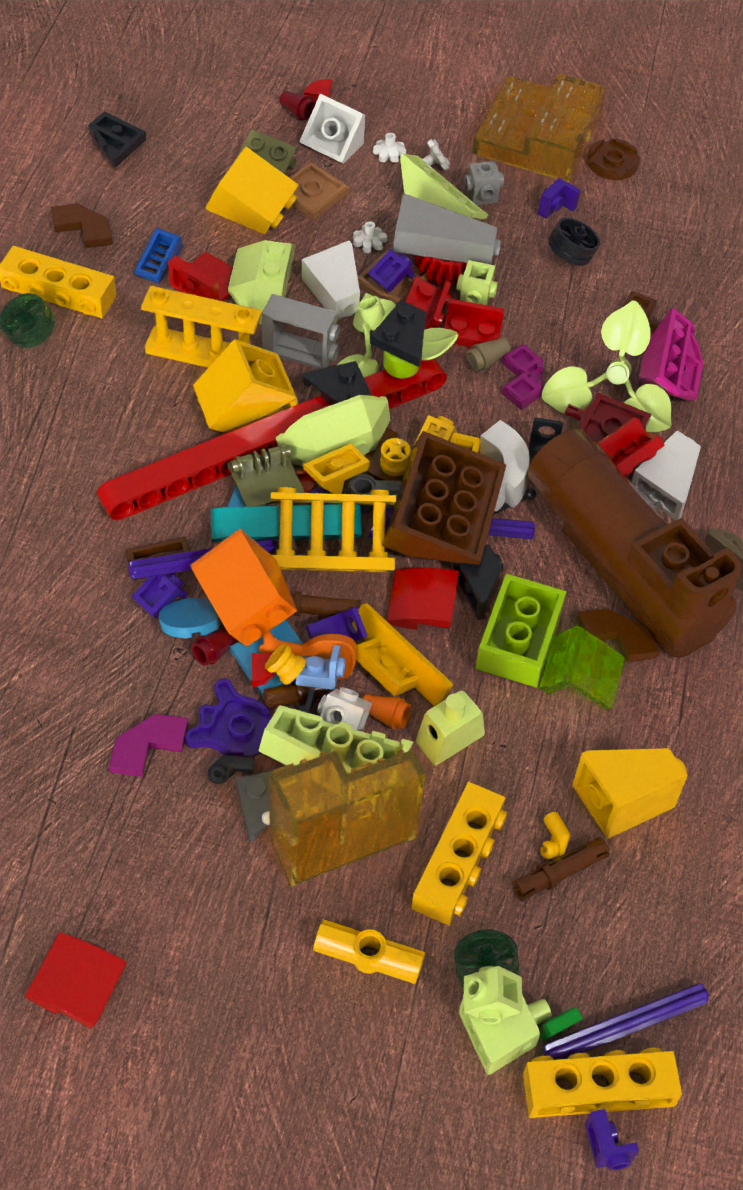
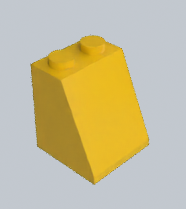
[205,146,299,235]
[193,339,296,433]
[572,748,688,839]

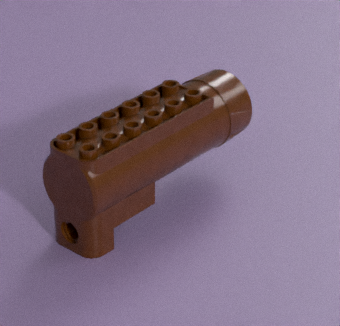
[528,429,742,657]

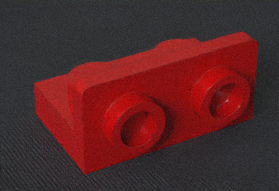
[404,276,451,330]
[444,299,504,347]

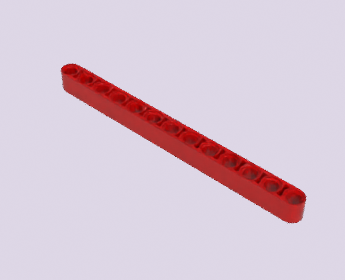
[97,359,447,521]

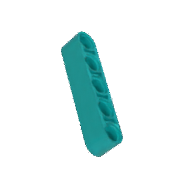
[210,504,362,542]

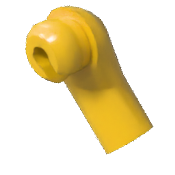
[540,812,570,861]

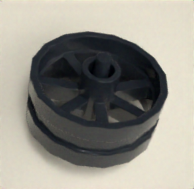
[548,218,600,266]

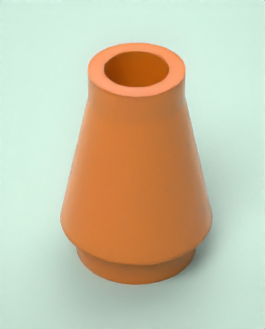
[363,693,411,730]

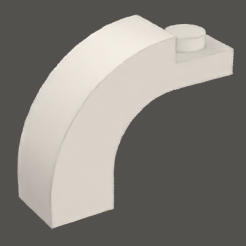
[480,420,529,511]

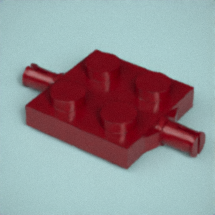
[565,393,651,443]

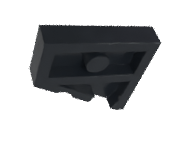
[88,111,146,167]
[370,300,426,367]
[303,361,372,405]

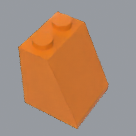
[190,528,297,647]

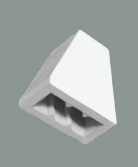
[301,240,360,320]
[631,430,701,520]

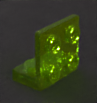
[539,625,625,710]

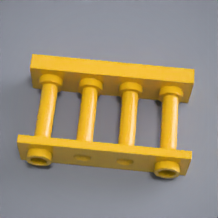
[141,286,262,368]
[271,487,396,573]

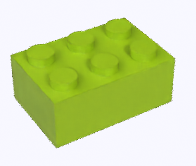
[475,573,567,688]

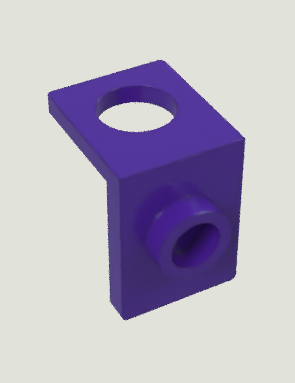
[306,607,367,642]

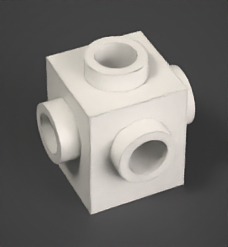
[317,687,373,732]

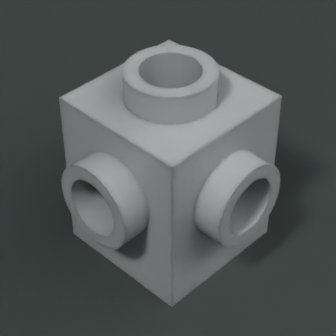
[464,161,504,205]

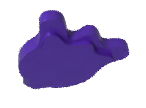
[185,678,272,757]

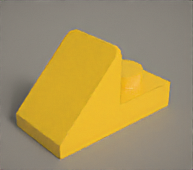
[303,443,370,494]

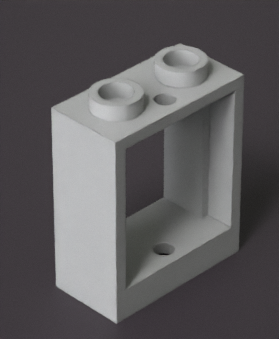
[262,294,340,369]

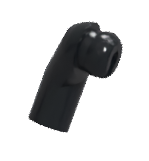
[207,754,255,784]

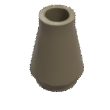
[466,337,511,371]

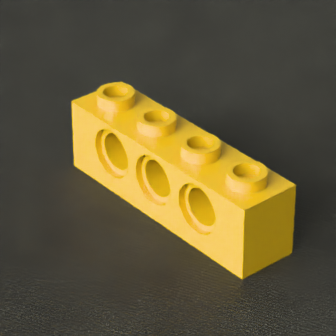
[0,246,117,319]
[411,782,508,926]
[523,1047,682,1118]

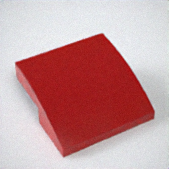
[387,568,459,630]
[24,932,127,1029]

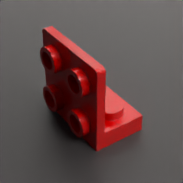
[168,252,233,302]

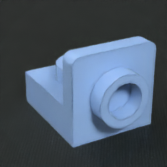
[296,645,346,690]

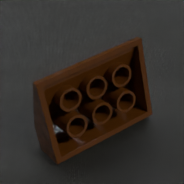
[382,431,507,565]

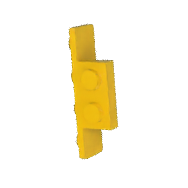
[352,603,453,706]

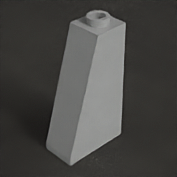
[393,194,501,265]

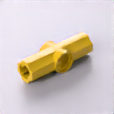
[313,919,425,984]

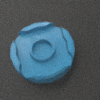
[159,598,222,639]

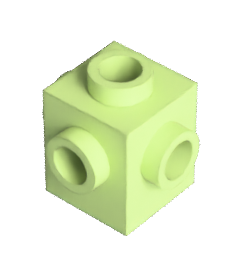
[456,260,498,305]
[463,966,522,1024]

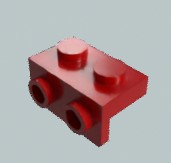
[597,417,665,476]

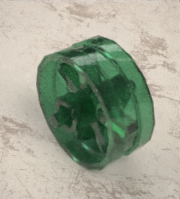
[0,293,55,348]
[454,929,520,988]

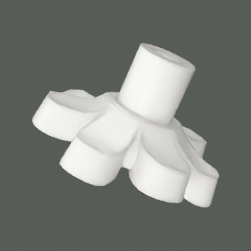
[372,133,407,162]
[423,139,450,170]
[352,221,388,253]

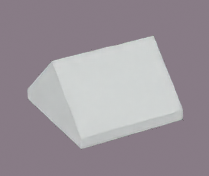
[299,94,365,164]

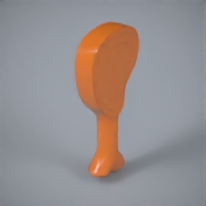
[259,631,357,680]

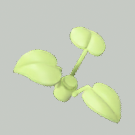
[337,293,458,378]
[541,300,672,432]

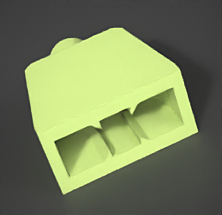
[415,691,485,766]
[459,995,552,1075]

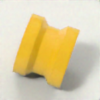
[380,438,411,476]
[265,643,306,685]

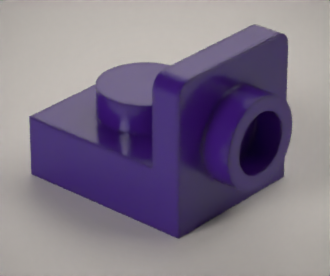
[538,178,580,219]
[368,249,416,293]
[131,573,188,619]
[585,1109,639,1171]

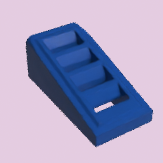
[133,228,183,284]

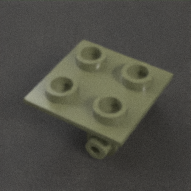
[237,129,298,174]
[227,444,305,507]

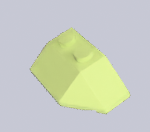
[400,154,489,221]
[228,240,296,325]
[276,395,391,466]

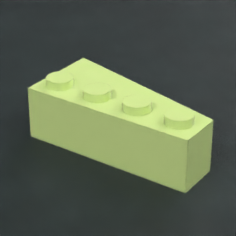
[258,705,413,811]

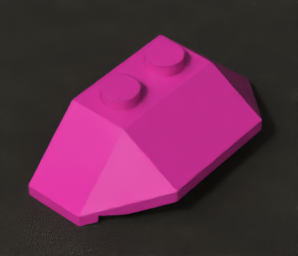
[639,307,703,401]

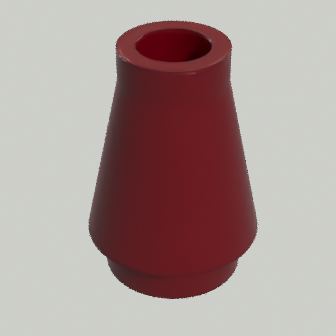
[280,91,316,120]
[191,627,238,666]

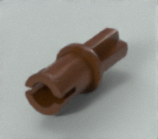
[263,680,330,708]

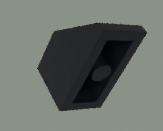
[453,544,503,620]

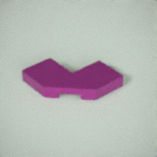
[501,344,543,410]
[109,714,189,777]

